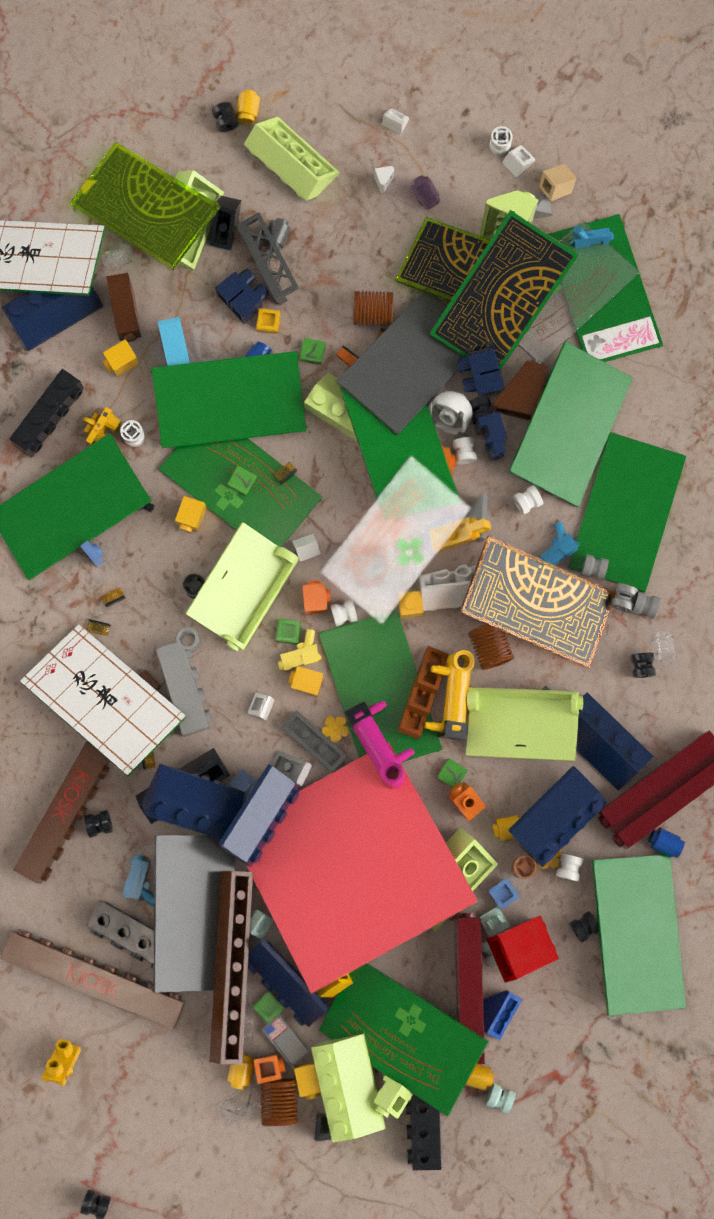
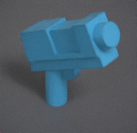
[571,225,614,249]
[540,522,579,569]
[123,854,154,906]

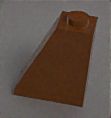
[106,273,141,342]
[491,360,548,421]

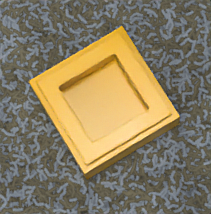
[256,308,280,334]

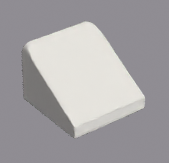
[502,145,535,177]

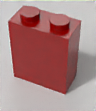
[486,915,559,983]

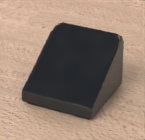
[314,1114,332,1141]

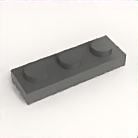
[281,710,348,773]

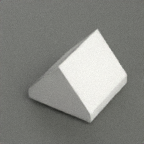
[382,108,409,135]
[374,166,395,194]
[292,534,321,562]
[248,693,275,721]

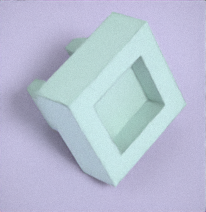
[478,906,510,937]
[250,909,274,939]

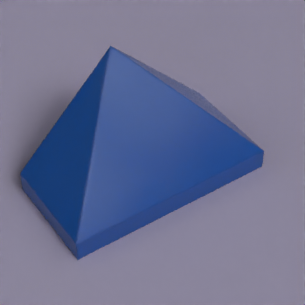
[483,990,522,1040]

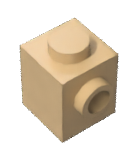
[539,163,576,201]

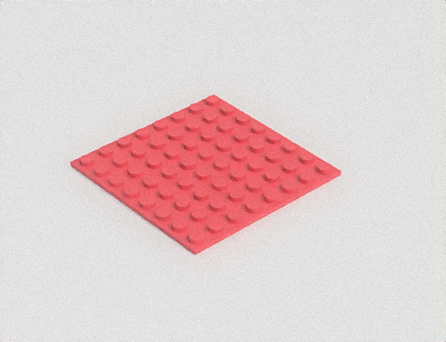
[246,742,478,994]

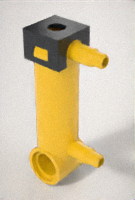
[424,650,475,741]

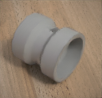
[581,554,609,581]
[610,584,638,612]
[632,591,660,619]

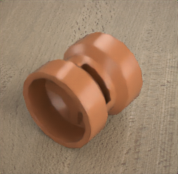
[512,855,537,879]

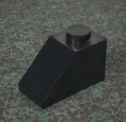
[210,195,241,250]

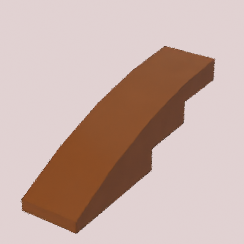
[397,646,448,740]

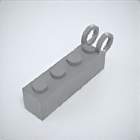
[156,627,213,737]

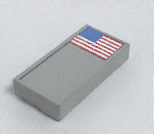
[262,1014,309,1067]

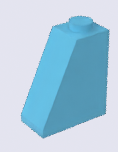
[157,317,190,366]

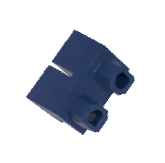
[215,268,269,324]
[457,344,504,395]
[474,412,507,461]

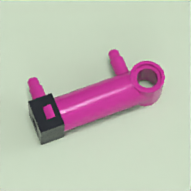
[344,700,414,789]

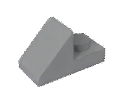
[271,750,312,786]

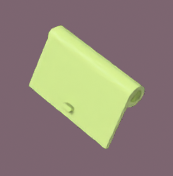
[185,522,299,652]
[466,687,583,762]

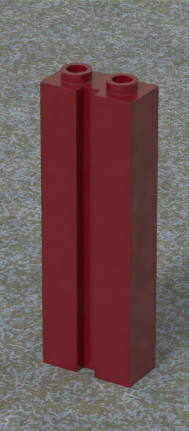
[598,730,714,849]
[454,913,485,1064]

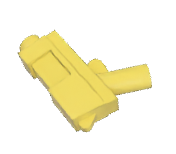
[278,629,322,672]

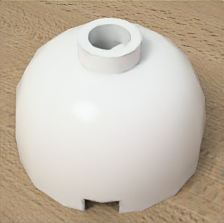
[428,391,473,435]

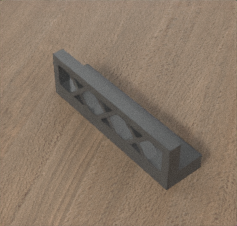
[236,212,299,305]

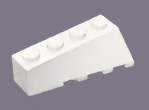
[419,559,484,611]

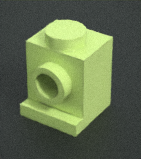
[373,1076,413,1119]

